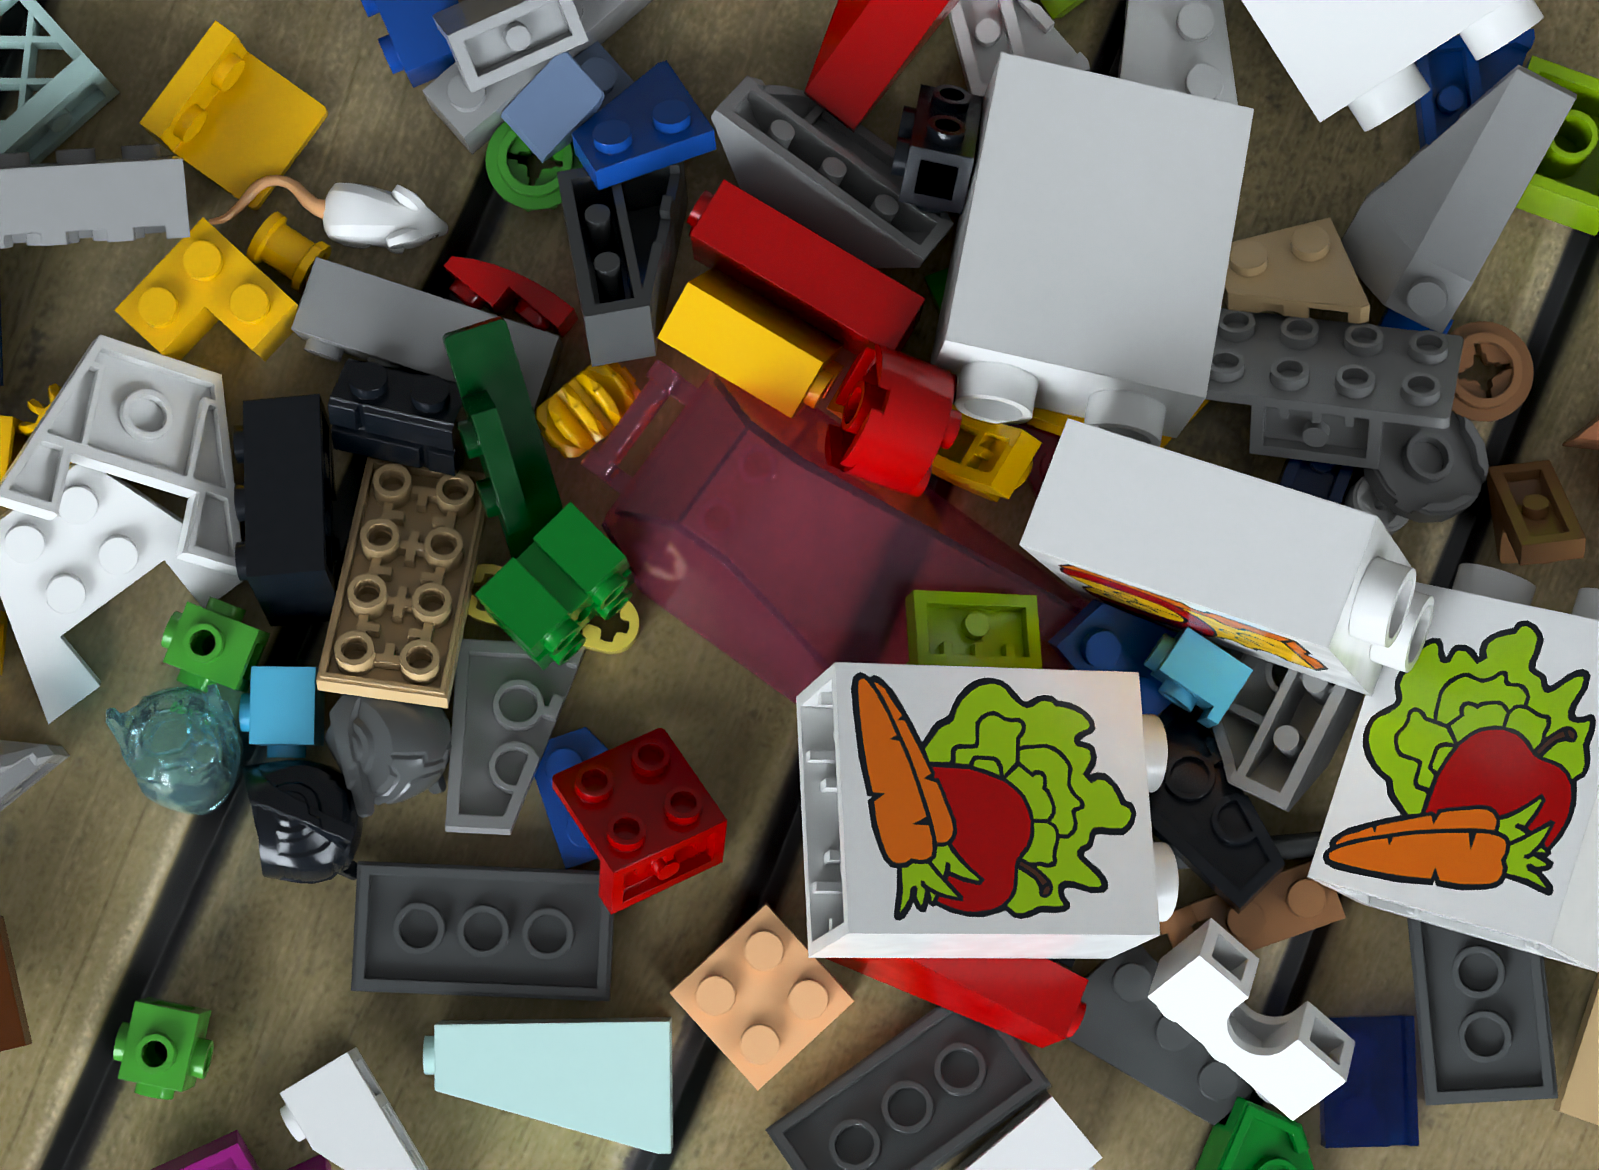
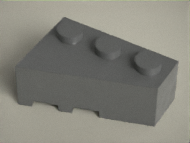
[557,161,688,367]

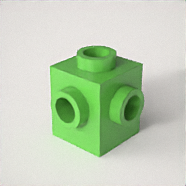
[161,596,271,694]
[113,997,214,1100]

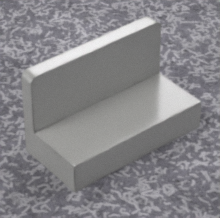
[432,0,589,93]

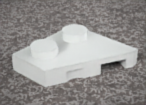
[948,0,1090,97]

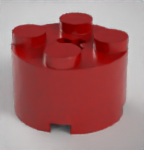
[824,344,962,498]

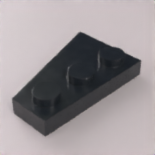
[1149,703,1285,914]

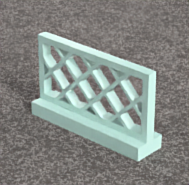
[0,0,120,164]

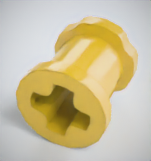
[246,211,332,294]

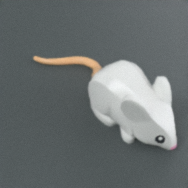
[208,175,449,254]

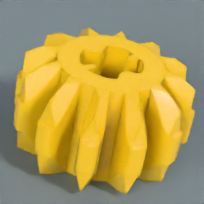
[534,362,644,458]

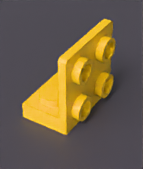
[139,20,328,210]

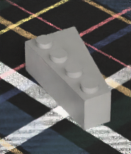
[0,144,190,249]

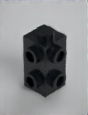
[891,84,983,214]

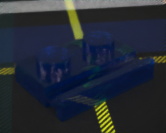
[1319,1014,1419,1148]

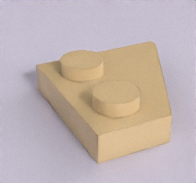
[1223,217,1370,324]

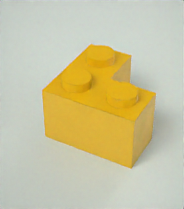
[114,217,299,362]

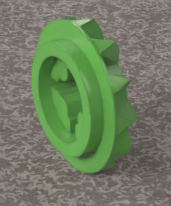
[485,121,583,212]

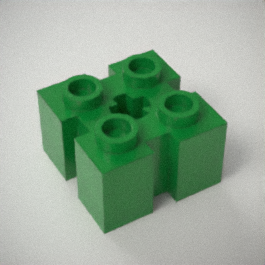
[475,501,635,671]

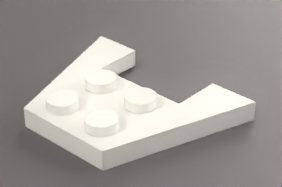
[0,334,241,576]
[0,463,244,724]

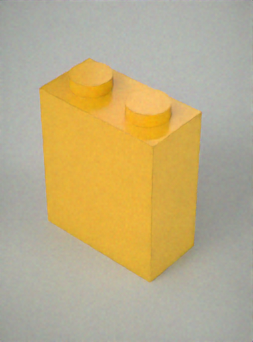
[657,267,844,418]

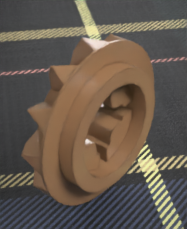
[1449,321,1534,423]

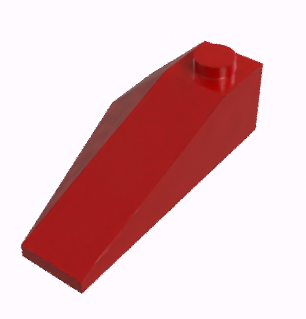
[804,0,959,133]

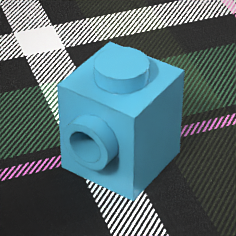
[239,666,325,758]

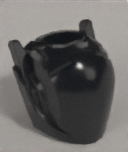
[242,760,363,884]

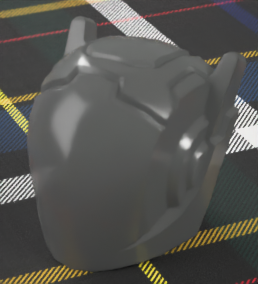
[325,694,452,818]

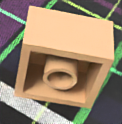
[670,902,854,1091]

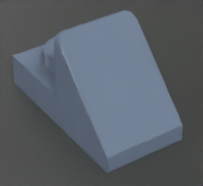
[501,41,634,163]

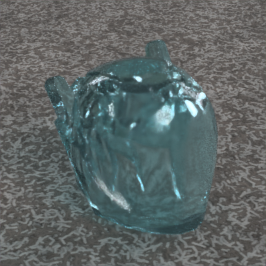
[105,684,244,815]

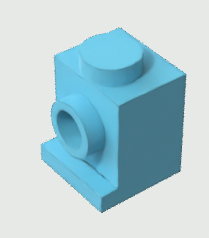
[1143,626,1253,728]

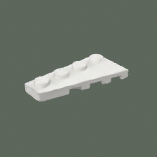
[1118,0,1238,105]

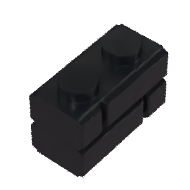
[328,358,467,476]

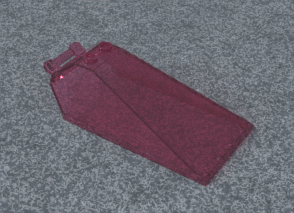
[580,359,1089,705]

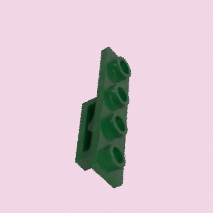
[442,316,563,559]

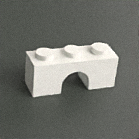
[1148,918,1355,1121]

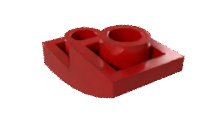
[443,256,578,338]

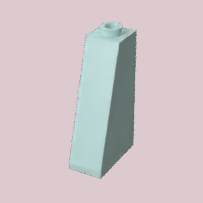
[423,1017,673,1154]

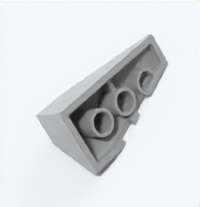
[1341,64,1577,333]

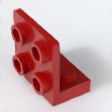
[552,728,727,915]

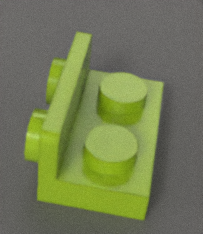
[905,590,1043,669]

